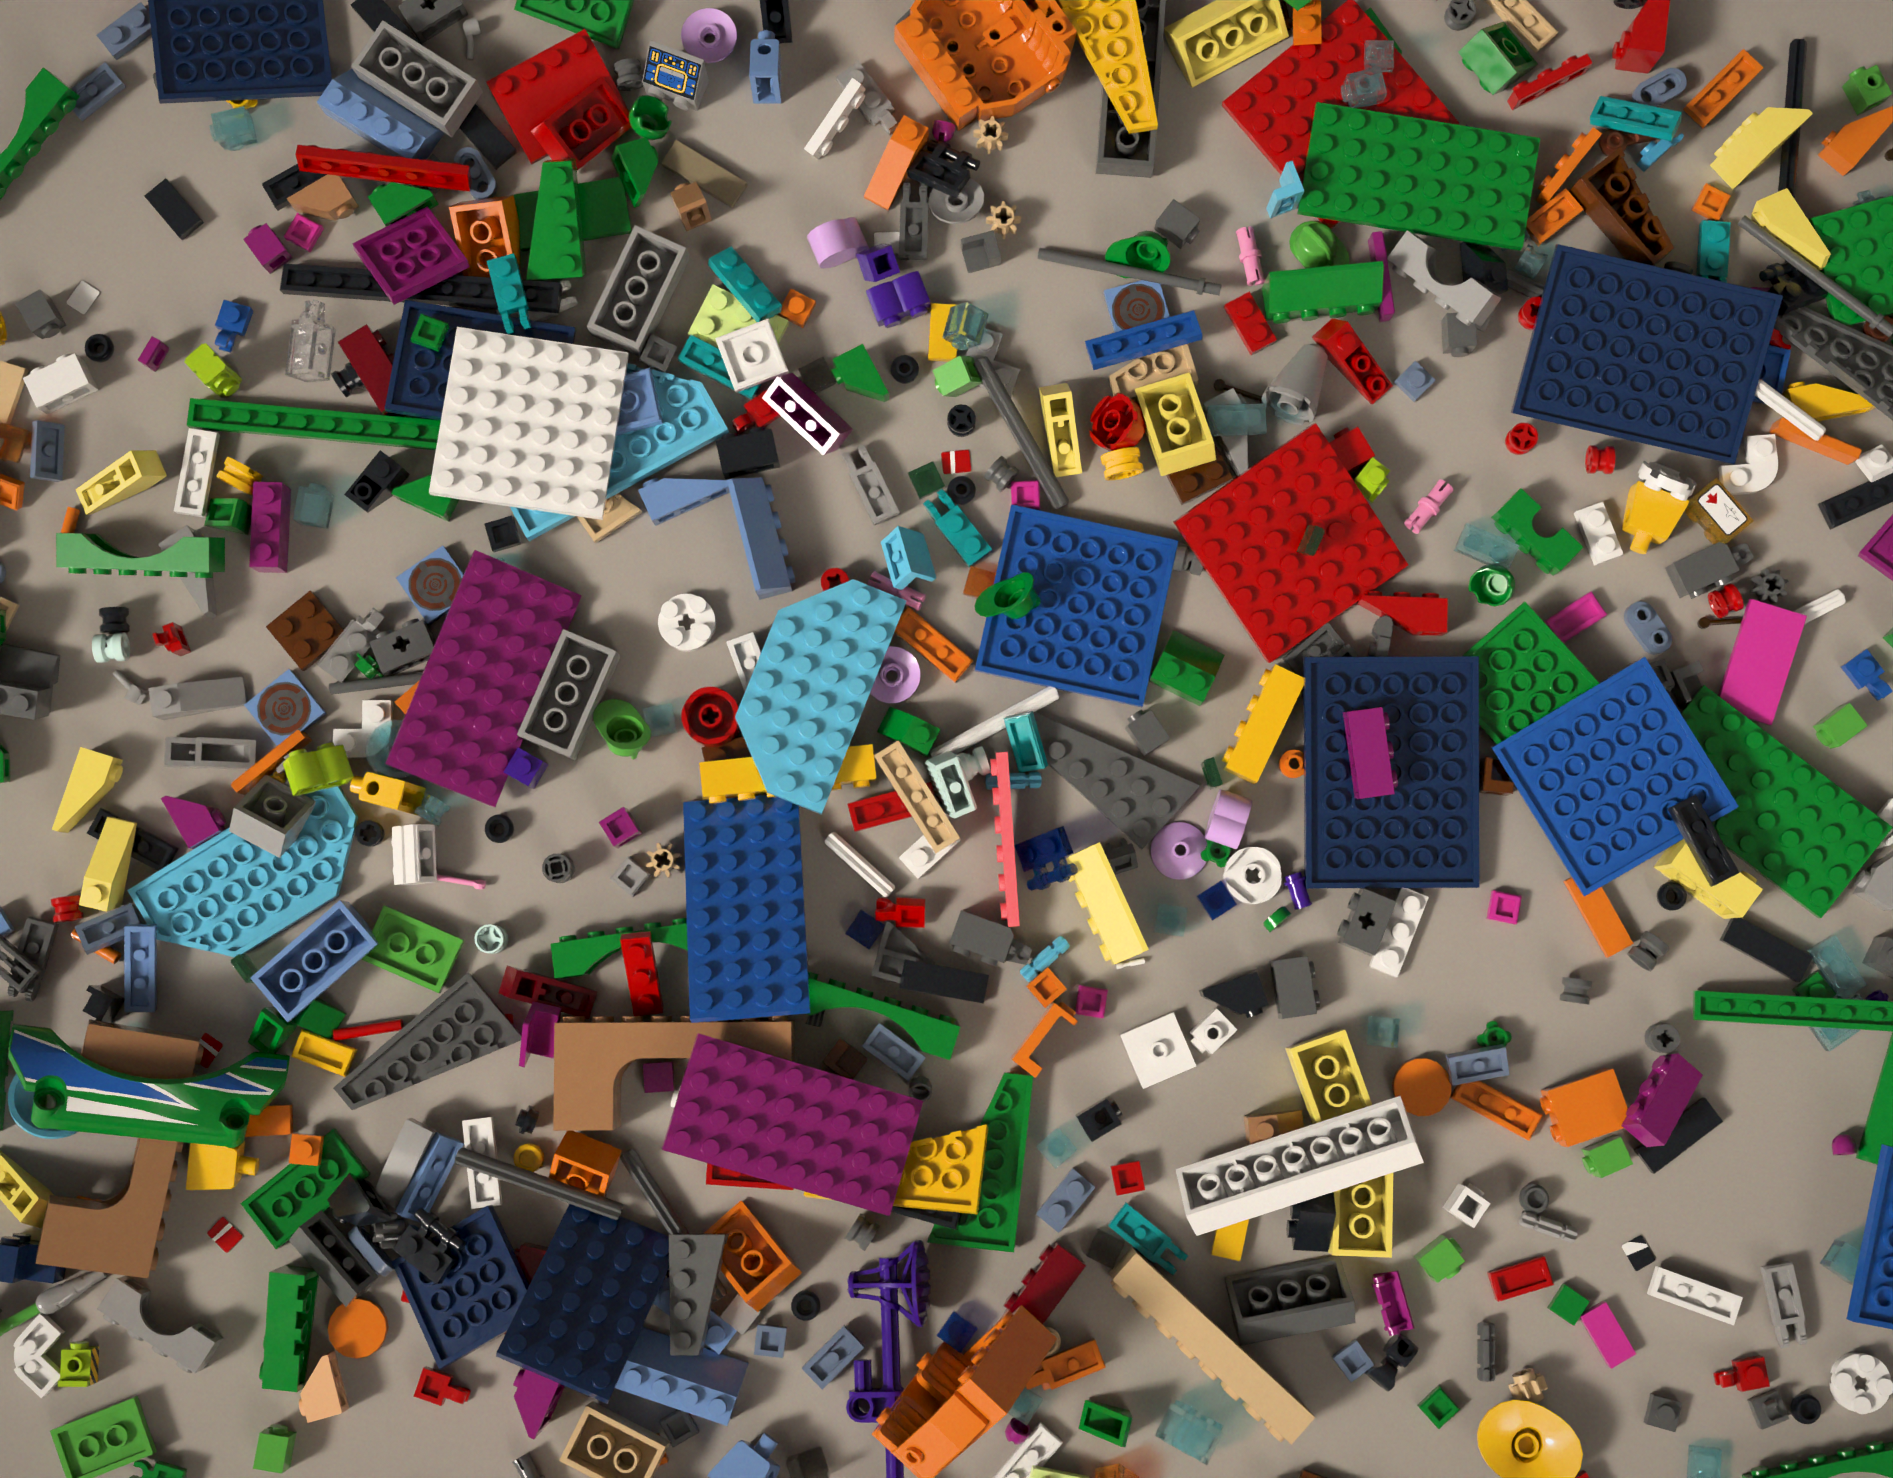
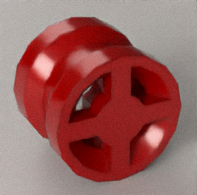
[1518,297,1542,330]
[1505,423,1538,455]
[1585,445,1616,474]
[821,568,849,591]
[1708,583,1744,619]
[51,895,84,923]

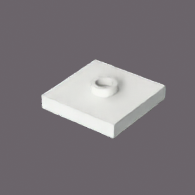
[715,319,789,393]
[1120,1012,1196,1089]

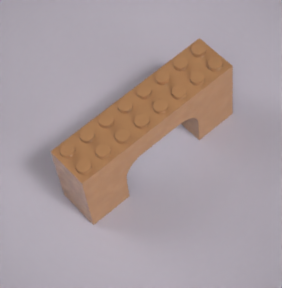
[553,1015,795,1131]
[36,1019,204,1278]

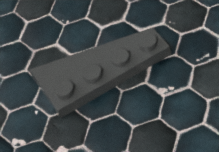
[669,1233,729,1356]

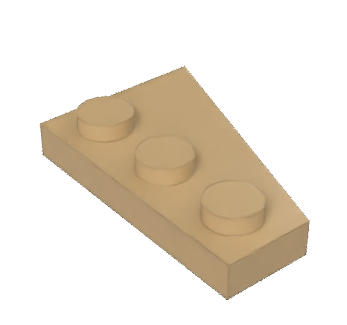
[1109,344,1199,401]
[577,493,642,543]

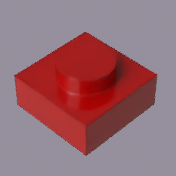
[1110,1160,1145,1196]

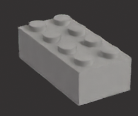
[351,21,483,137]
[587,225,690,357]
[517,629,621,760]

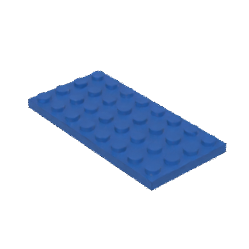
[683,795,810,1023]

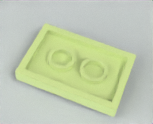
[688,285,789,349]

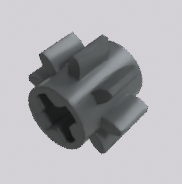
[1750,568,1789,604]
[370,1212,405,1249]

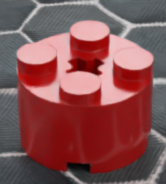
[681,687,740,747]

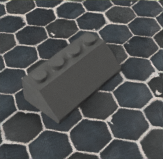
[1225,1255,1356,1346]

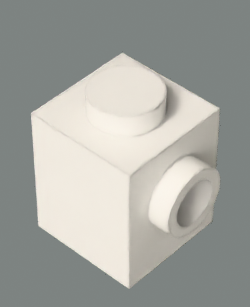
[1189,1008,1237,1054]
[1442,1183,1491,1228]

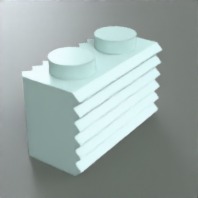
[925,751,977,819]

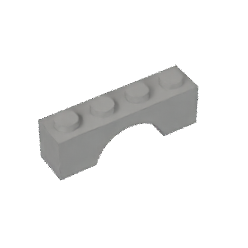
[1387,230,1502,326]
[97,1276,224,1373]

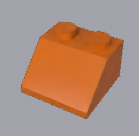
[548,1131,622,1197]

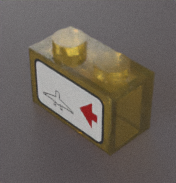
[1685,477,1754,544]

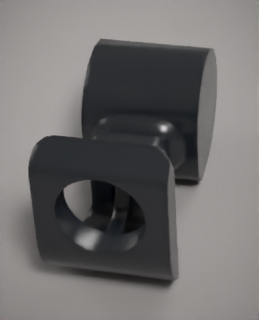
[1365,1333,1419,1391]

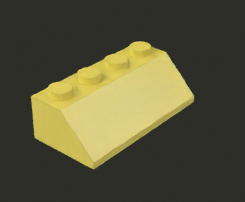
[1164,0,1289,88]
[1710,107,1813,189]
[1063,842,1149,965]

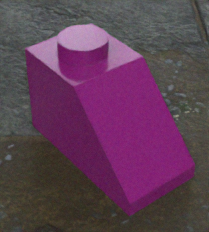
[161,796,226,849]

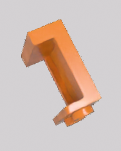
[1011,1002,1078,1078]
[1540,1068,1628,1147]

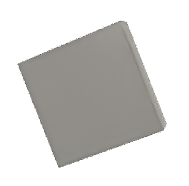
[610,856,652,897]
[720,1293,762,1335]

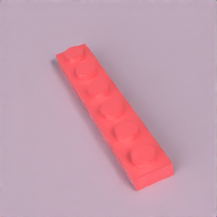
[990,752,1020,927]

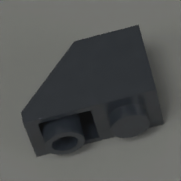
[344,450,410,513]

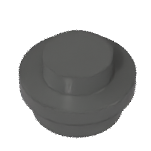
[1519,1184,1549,1214]

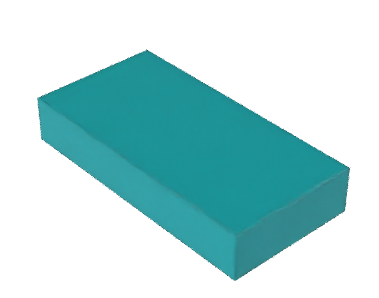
[1004,711,1048,773]

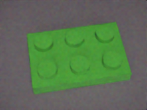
[361,905,465,993]
[50,1396,157,1478]

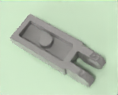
[842,444,900,526]
[1760,1261,1808,1349]

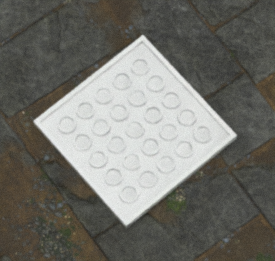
[429,327,629,520]

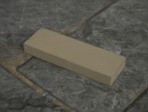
[661,140,748,208]

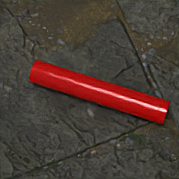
[333,1019,404,1041]

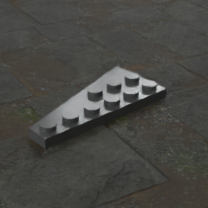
[1774,307,1893,420]
[1034,712,1200,850]
[333,973,522,1110]

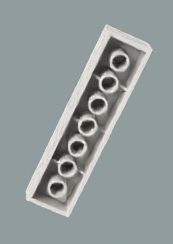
[1175,1096,1424,1236]

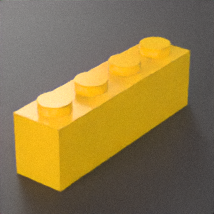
[1221,664,1304,785]

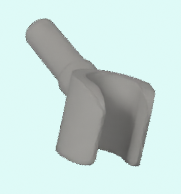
[463,18,482,60]
[113,670,146,705]

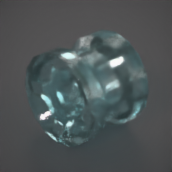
[1513,244,1548,280]
[414,792,451,827]

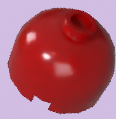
[1089,393,1146,451]

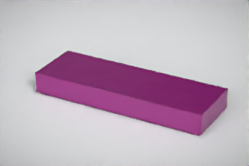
[1368,231,1395,322]

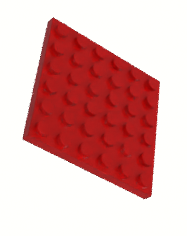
[1221,0,1459,229]
[1173,423,1408,663]

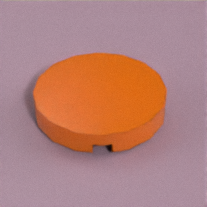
[1392,1058,1451,1116]
[328,1298,389,1359]

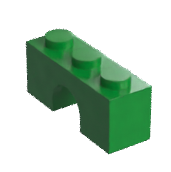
[1491,488,1583,576]

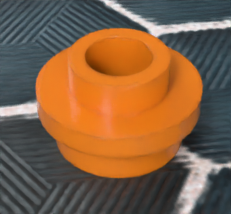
[1279,750,1304,778]

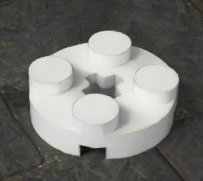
[1638,461,1697,501]
[658,594,716,652]
[1223,847,1282,905]
[1829,1352,1893,1414]

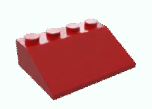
[486,29,629,165]

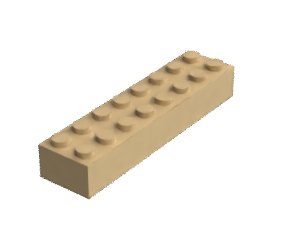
[1109,1247,1315,1445]

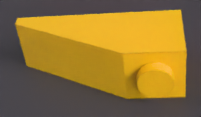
[1782,381,1876,422]

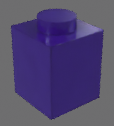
[856,244,900,282]
[504,747,549,789]

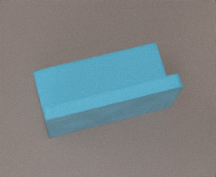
[1266,161,1304,218]
[881,526,936,590]

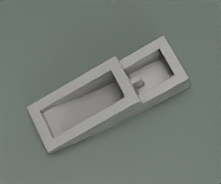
[164,737,256,769]
[375,1118,437,1208]

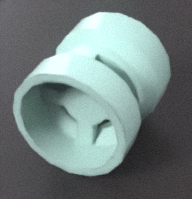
[92,632,130,663]
[957,746,991,781]
[474,924,509,954]

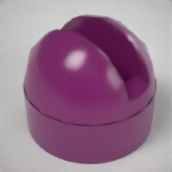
[932,120,956,142]
[1832,1134,1858,1156]
[1005,1418,1031,1445]

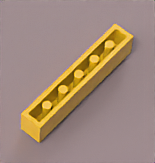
[699,744,876,804]

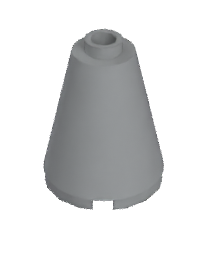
[1261,343,1328,425]

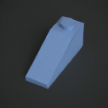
[638,478,730,526]

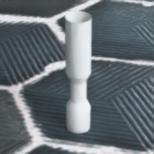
[1116,958,1145,969]

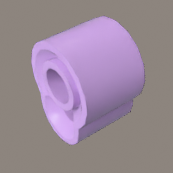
[807,217,869,269]
[1204,789,1252,849]

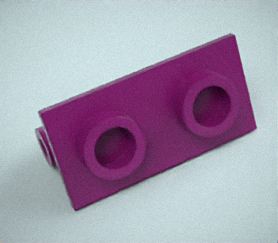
[1371,1271,1415,1336]

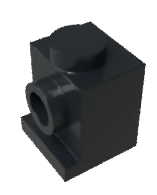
[1075,1098,1123,1142]

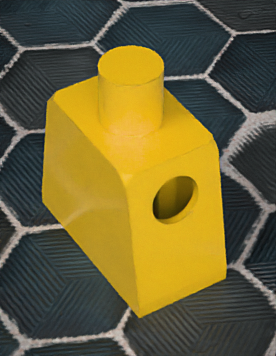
[1622,481,1689,554]
[350,772,426,816]
[186,1141,260,1190]

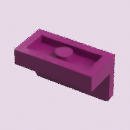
[519,1002,561,1067]

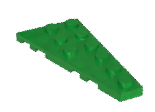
[927,1072,1033,1253]

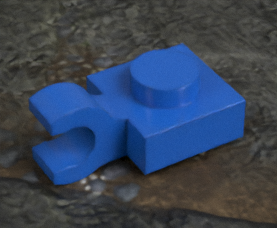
[215,300,253,353]
[1841,649,1893,701]

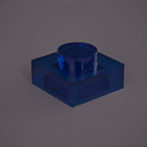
[1196,881,1237,921]
[845,910,885,950]
[937,1310,978,1353]

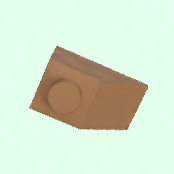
[287,174,359,221]
[670,182,712,231]
[1244,1110,1304,1145]

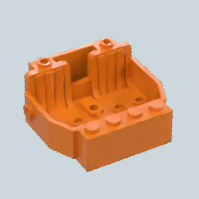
[894,0,1077,131]
[872,1305,1057,1478]

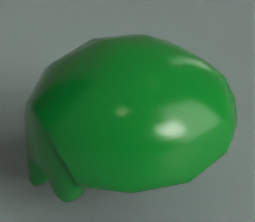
[629,95,672,140]
[1468,563,1515,607]

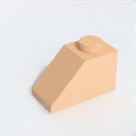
[299,1351,349,1423]

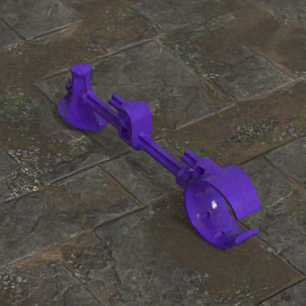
[846,1240,931,1478]

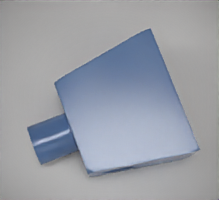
[749,30,781,104]
[707,1433,780,1478]

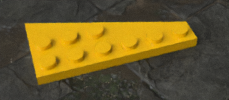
[1056,0,1158,134]
[803,1124,988,1214]

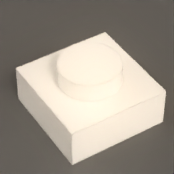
[1855,444,1893,483]

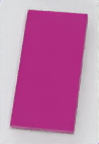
[1718,599,1807,725]

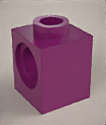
[243,223,293,274]
[599,807,643,849]

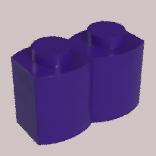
[866,271,931,328]

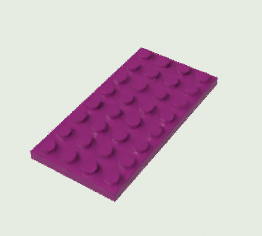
[385,550,582,807]
[661,1033,923,1216]

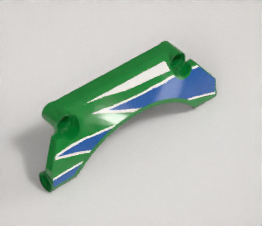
[8,1024,290,1148]

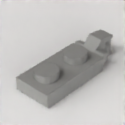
[836,61,898,135]
[317,608,385,683]

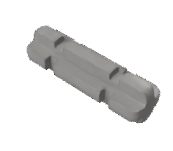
[1519,1211,1578,1243]

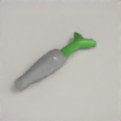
[0,1271,107,1336]

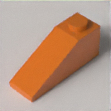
[1818,106,1893,176]
[864,115,929,211]

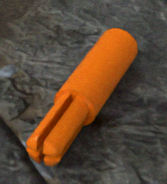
[61,507,80,533]
[71,929,122,964]

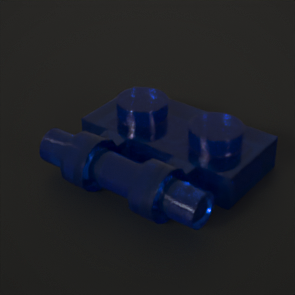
[1014,826,1078,891]

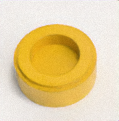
[513,1143,544,1172]

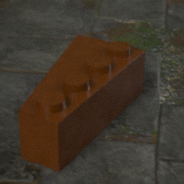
[1569,147,1674,266]

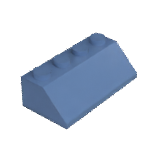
[317,69,444,160]
[727,477,796,600]
[251,900,378,1022]
[615,1327,749,1426]

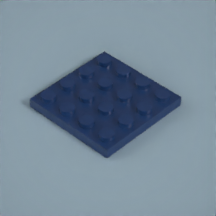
[391,1205,529,1369]

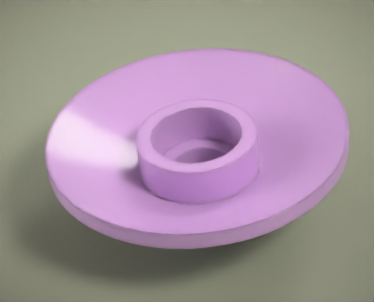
[681,8,737,63]
[870,646,920,704]
[1150,822,1207,880]

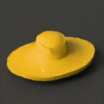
[1477,1399,1583,1478]

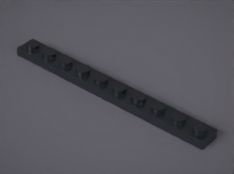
[280,263,563,313]

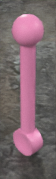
[437,874,486,889]

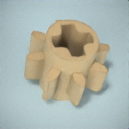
[973,116,1008,154]
[986,201,1021,239]
[646,843,682,878]
[1508,1368,1548,1403]

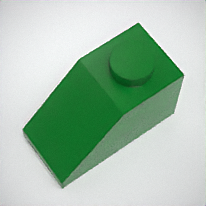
[611,137,658,208]
[367,182,439,227]
[831,344,889,402]
[391,474,460,522]
[877,707,941,758]

